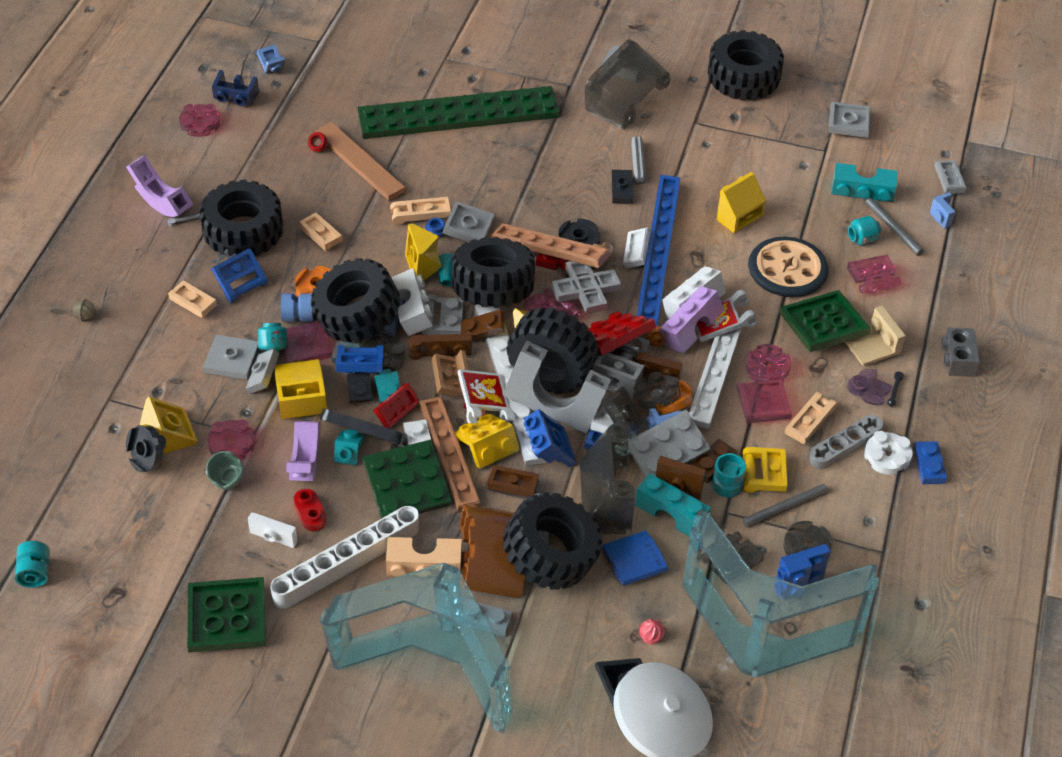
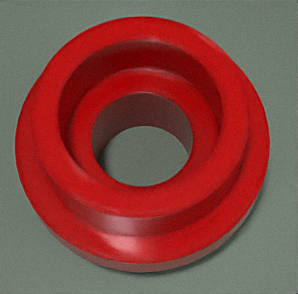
[308,132,328,152]

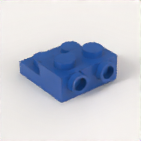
[524,409,577,467]
[774,544,831,601]

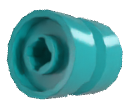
[712,453,746,498]
[14,541,50,588]

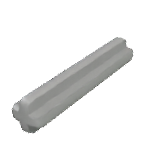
[631,136,646,183]

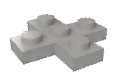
[552,261,621,314]

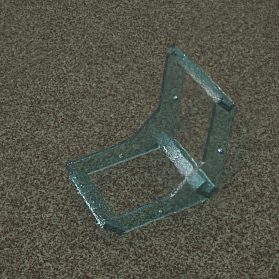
[682,510,880,677]
[320,563,514,733]

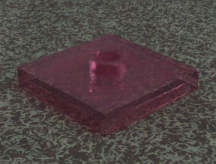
[283,321,333,363]
[737,379,792,423]

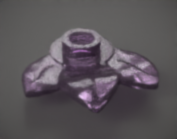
[847,369,892,405]

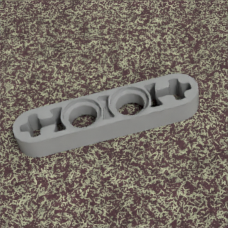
[809,415,883,469]

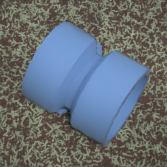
[281,293,315,322]

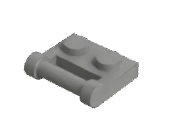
[421,294,464,335]

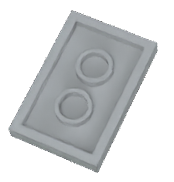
[626,409,711,478]

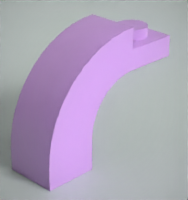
[126,155,194,217]
[286,421,321,481]

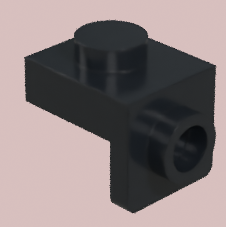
[347,372,372,403]

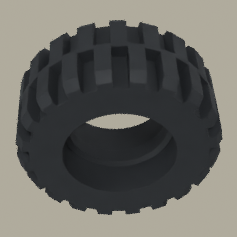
[708,30,784,100]
[199,180,283,257]
[452,237,535,308]
[311,258,400,343]
[506,307,598,394]
[503,492,602,590]

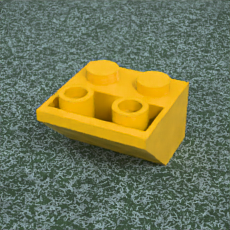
[717,172,766,233]

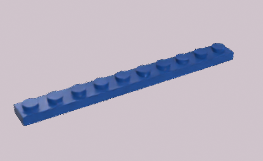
[637,175,681,326]

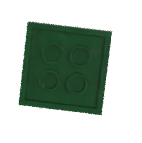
[780,290,870,352]
[362,439,452,519]
[187,577,266,653]

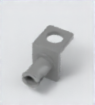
[618,336,650,362]

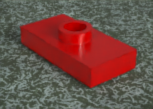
[373,383,420,428]

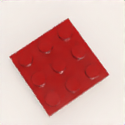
[588,312,657,355]

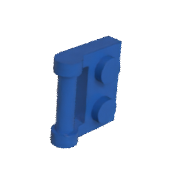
[211,248,268,303]
[336,345,384,374]

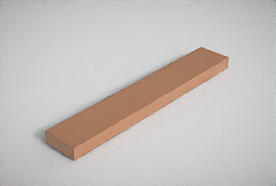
[315,122,405,201]
[491,224,610,268]
[419,396,481,513]

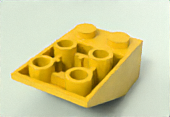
[274,359,327,419]

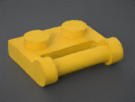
[743,447,787,493]

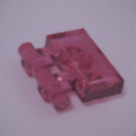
[847,254,902,294]
[523,288,581,317]

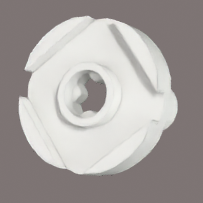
[864,431,912,475]

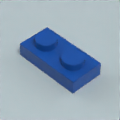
[913,441,947,484]

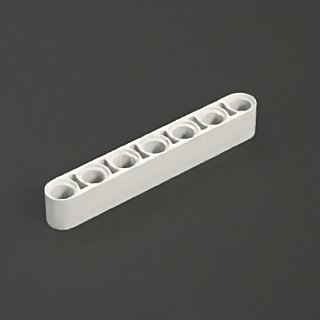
[271,506,419,609]

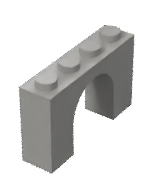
[503,341,612,434]

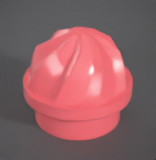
[639,618,665,644]

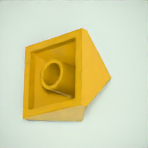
[405,223,442,280]
[140,396,198,454]

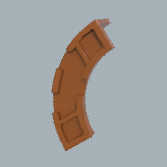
[459,503,525,598]

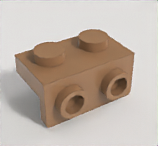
[431,350,469,398]

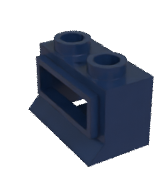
[212,70,260,106]

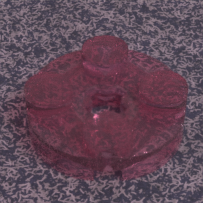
[179,104,220,137]
[745,344,791,384]
[207,420,255,460]

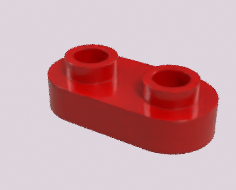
[293,489,326,532]

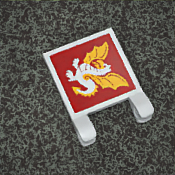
[458,369,515,424]

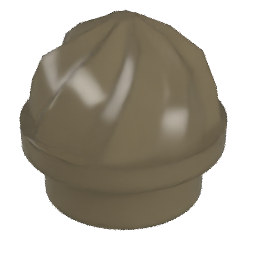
[73,299,96,321]

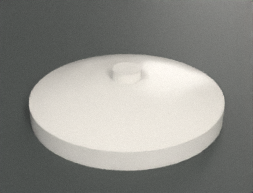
[614,662,713,757]

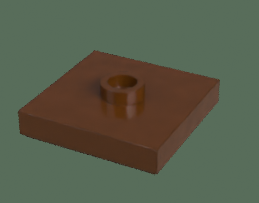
[656,456,706,501]

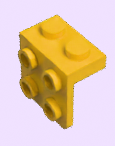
[455,414,520,469]

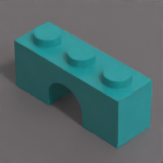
[831,163,897,202]
[635,473,711,540]

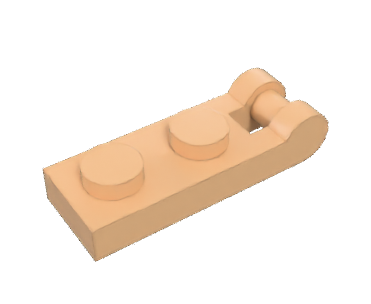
[390,197,451,225]
[785,391,838,444]

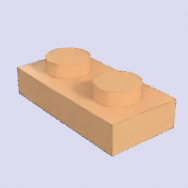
[299,213,342,251]
[168,280,217,318]

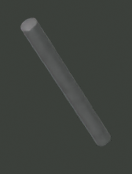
[743,483,828,527]

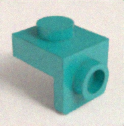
[373,369,401,404]
[334,429,365,465]

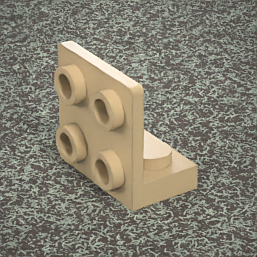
[845,306,906,366]

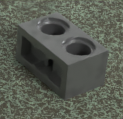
[941,327,980,377]

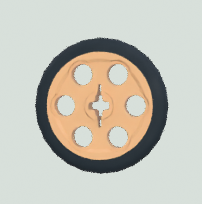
[748,236,829,297]

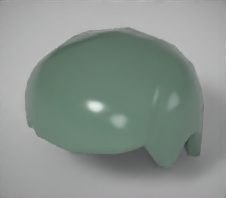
[206,451,244,490]

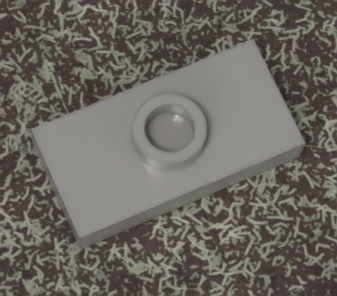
[935,160,966,194]
[246,349,279,393]

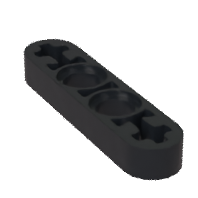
[320,408,407,445]

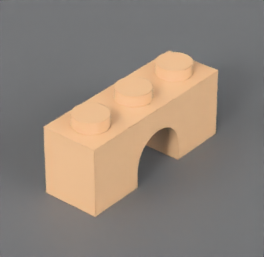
[386,537,462,579]

